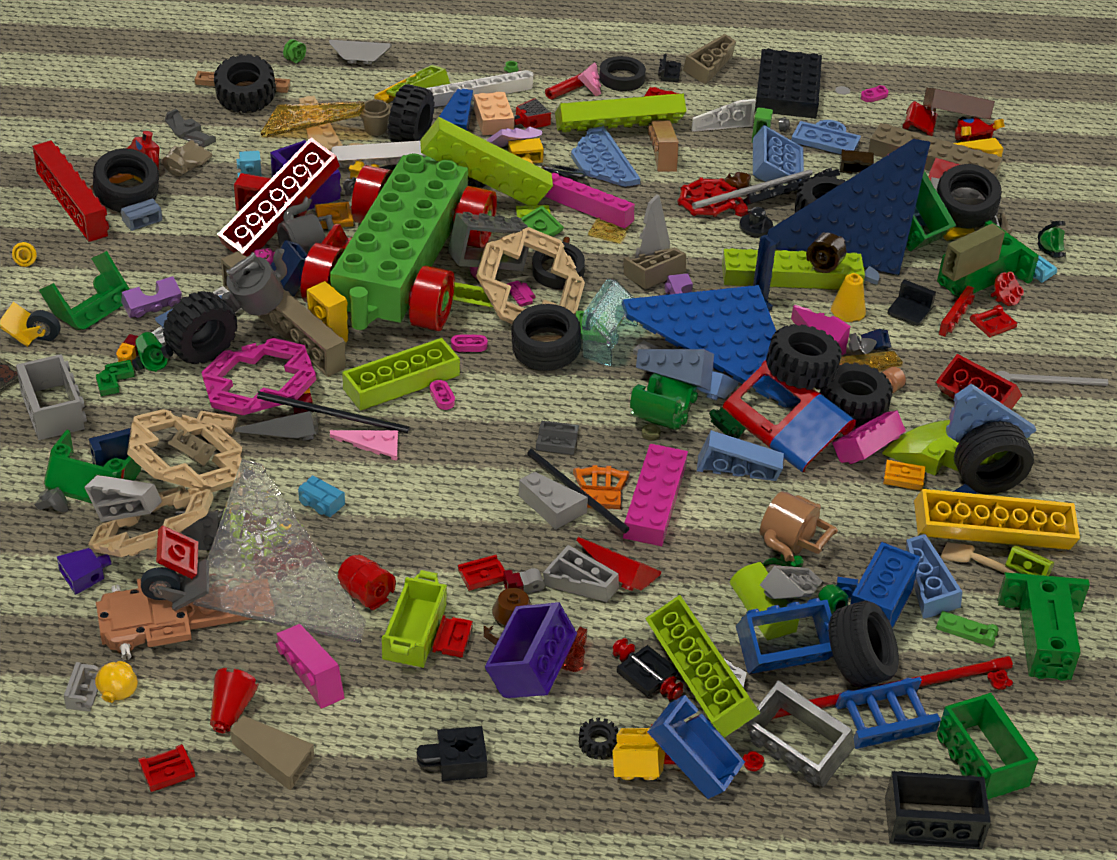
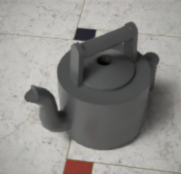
[277,196,334,255]
[222,249,287,315]

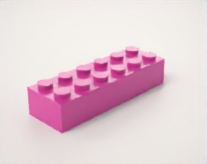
[623,444,688,547]

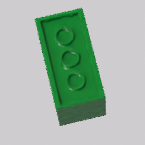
[906,170,956,252]
[937,693,1039,800]

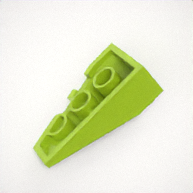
[386,65,450,96]

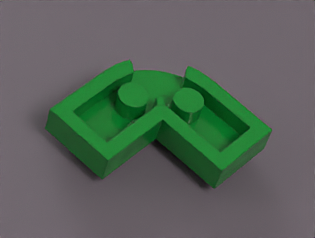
[96,360,135,396]

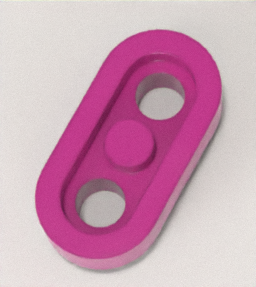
[861,85,889,102]
[451,335,488,352]
[430,380,455,410]

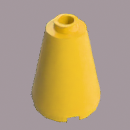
[831,273,866,323]

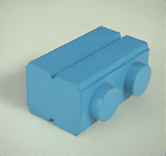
[298,475,345,517]

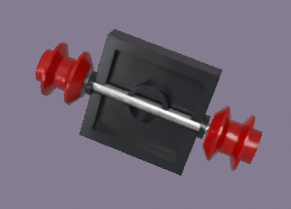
[612,638,683,701]

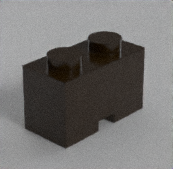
[839,149,874,174]

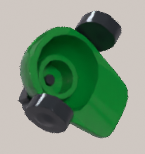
[1037,221,1066,258]
[132,332,173,372]

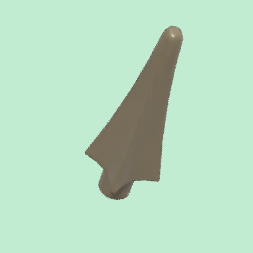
[1001,213,1012,234]

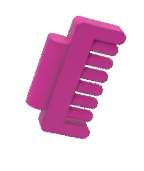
[507,280,536,307]

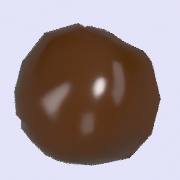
[725,172,751,190]

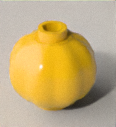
[95,661,138,703]

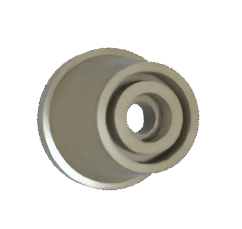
[359,99,391,136]

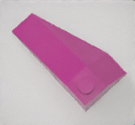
[791,305,851,355]

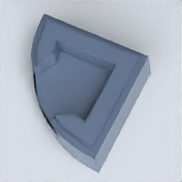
[864,266,879,285]

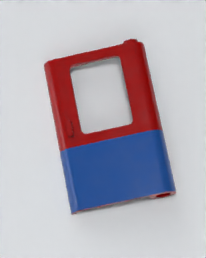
[723,360,856,473]

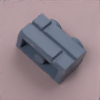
[121,198,163,231]

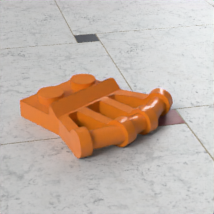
[573,465,630,509]

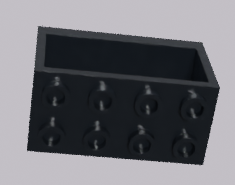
[885,771,991,849]

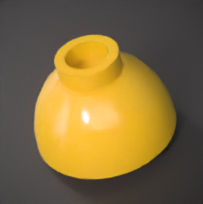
[12,242,37,267]

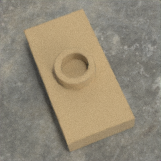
[197,411,238,434]

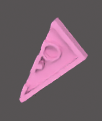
[578,63,601,96]
[330,430,398,460]

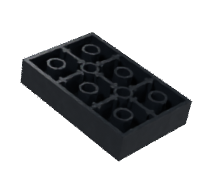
[755,48,822,119]

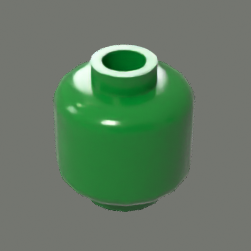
[818,584,849,615]

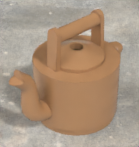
[760,491,838,562]

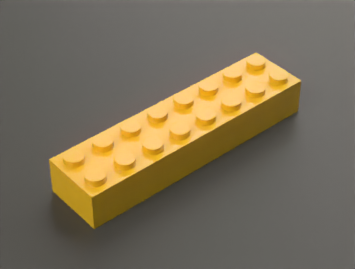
[914,489,1080,550]

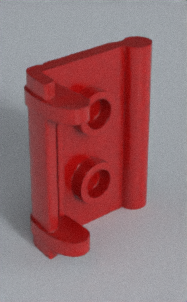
[902,101,938,136]

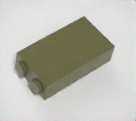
[942,223,1005,281]

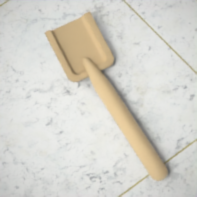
[941,542,1022,574]

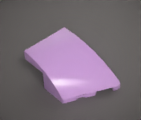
[486,127,542,148]

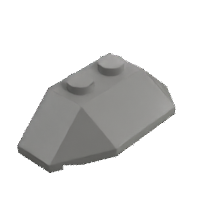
[329,40,392,64]

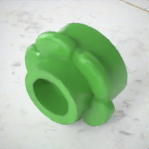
[504,61,519,73]

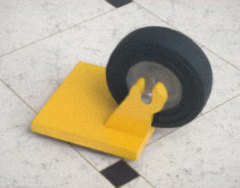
[0,301,61,347]

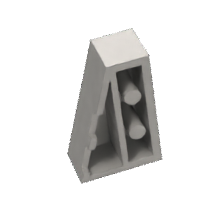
[519,472,588,530]
[85,475,162,522]

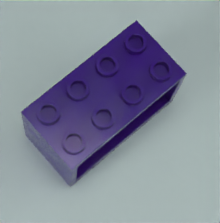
[270,140,342,211]
[485,602,577,698]

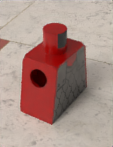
[514,98,551,129]

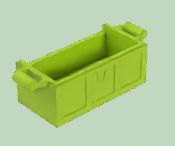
[382,570,447,668]

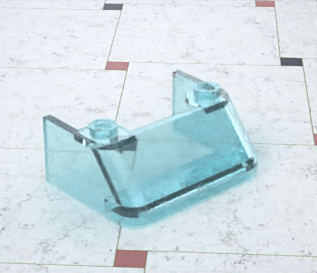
[582,278,638,366]

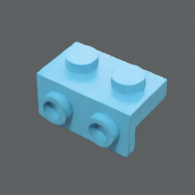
[1033,255,1057,283]

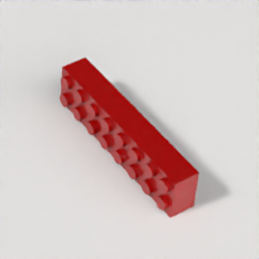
[217,138,340,257]
[32,140,109,242]

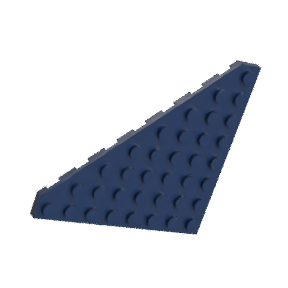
[767,139,931,275]

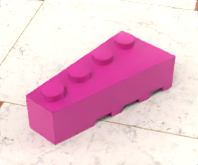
[832,410,906,464]
[276,624,345,709]

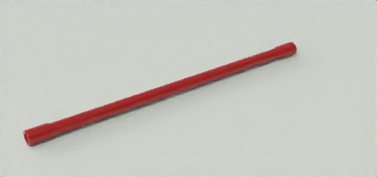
[772,656,1013,720]

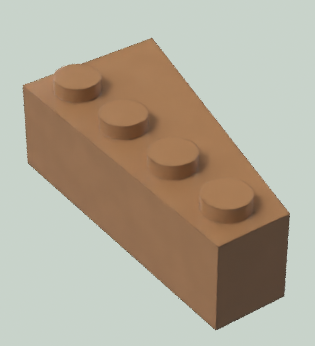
[648,120,679,172]

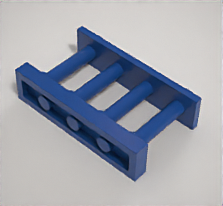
[835,677,941,749]

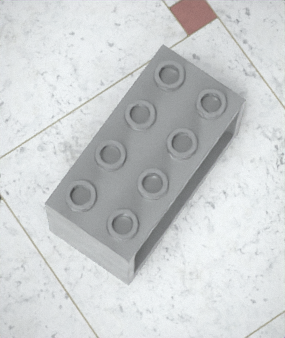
[16,354,87,440]

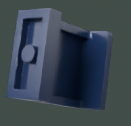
[89,428,142,468]

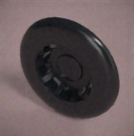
[541,164,587,181]

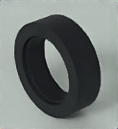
[599,56,646,91]
[532,242,585,289]

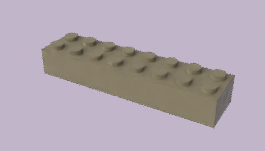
[868,123,1003,178]

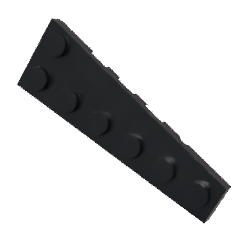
[743,168,840,205]

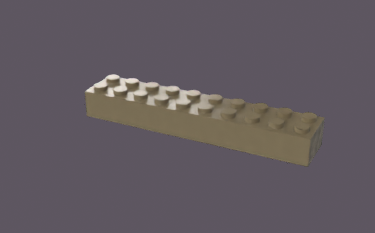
[221,251,346,377]

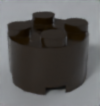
[806,233,847,273]

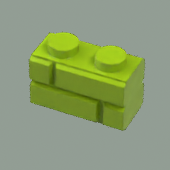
[1005,546,1055,576]

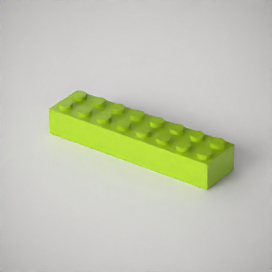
[555,93,687,132]
[420,117,553,205]
[722,248,865,289]
[645,595,760,738]

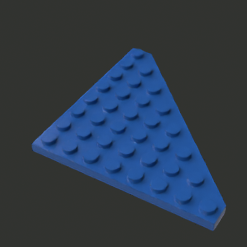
[622,285,801,408]

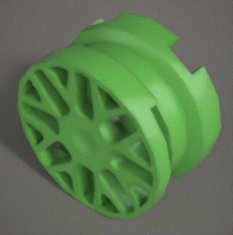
[283,39,306,63]

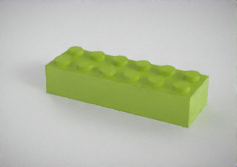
[342,338,460,411]

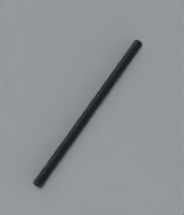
[257,391,410,434]
[527,449,629,534]

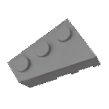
[543,545,619,602]

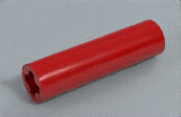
[545,73,584,100]

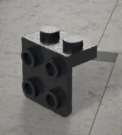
[887,279,936,326]

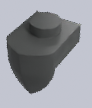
[848,333,877,357]
[34,487,68,512]

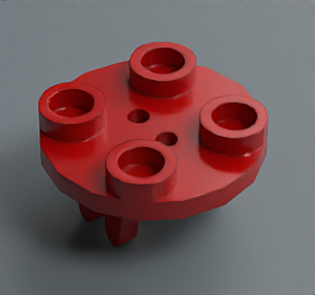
[991,272,1024,306]

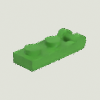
[936,611,999,647]

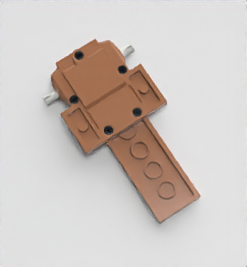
[96,573,275,660]

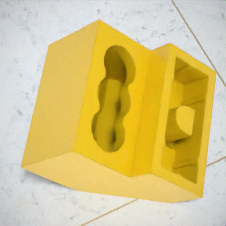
[612,728,665,780]

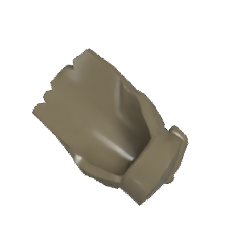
[162,140,212,177]

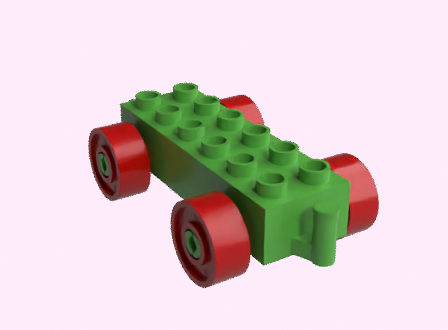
[301,153,497,331]

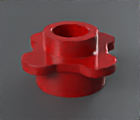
[987,670,1013,690]

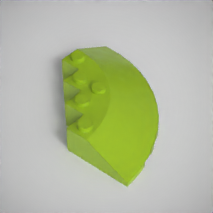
[882,420,1028,476]

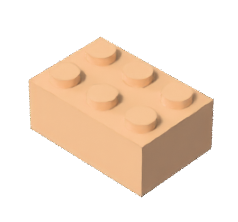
[474,92,514,136]

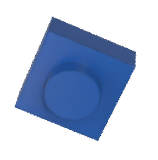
[836,577,858,598]

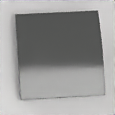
[536,420,579,455]

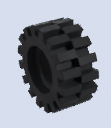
[578,718,618,759]

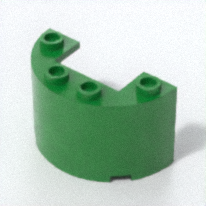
[630,373,698,430]

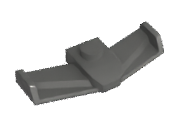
[165,109,216,147]

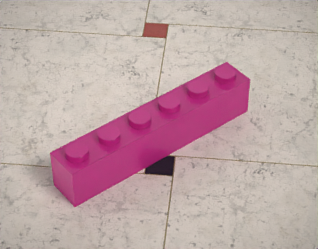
[545,172,635,229]

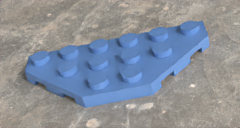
[571,126,641,187]
[946,384,1037,443]

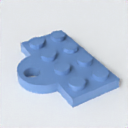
[791,120,861,154]

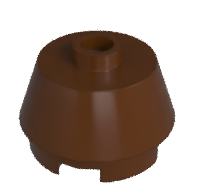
[492,588,532,627]

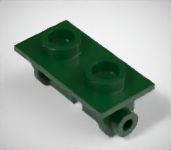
[709,407,747,439]

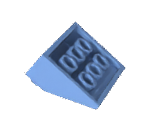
[753,125,804,184]

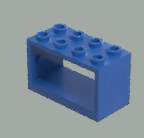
[850,542,921,629]
[736,598,833,674]

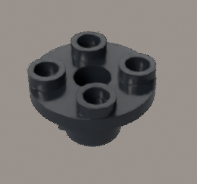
[739,207,773,238]

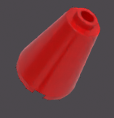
[210,668,259,734]

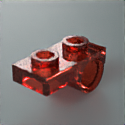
[561,627,588,672]

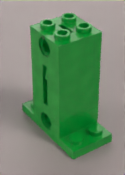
[937,221,1039,298]
[997,572,1090,681]

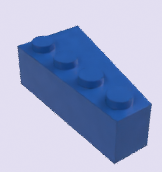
[439,89,473,131]

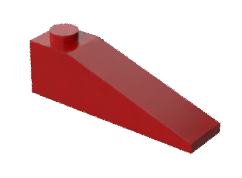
[576,537,662,591]

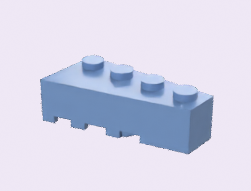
[906,534,962,619]

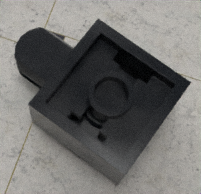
[416,726,488,782]

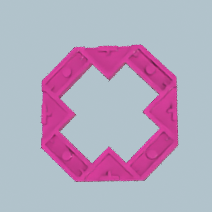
[201,338,317,415]

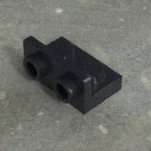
[658,54,681,83]

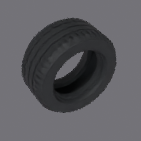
[93,148,159,212]
[936,164,1002,229]
[511,304,581,371]
[954,421,1034,494]
[828,600,899,688]

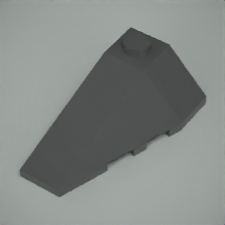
[235,411,318,441]

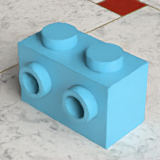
[236,151,262,177]

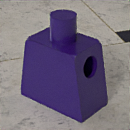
[57,548,112,595]

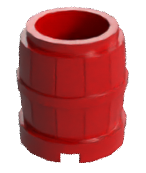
[337,555,396,610]

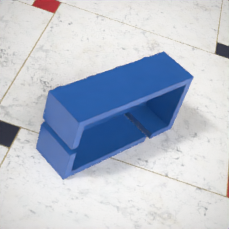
[647,695,745,799]

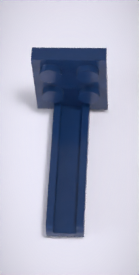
[753,235,776,311]

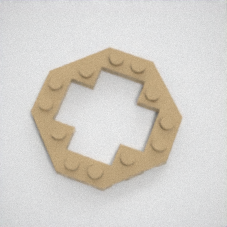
[476,227,585,324]
[127,409,242,492]
[88,486,214,557]

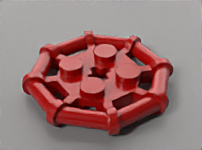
[677,177,738,217]

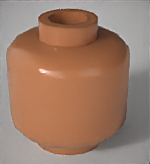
[882,367,906,393]

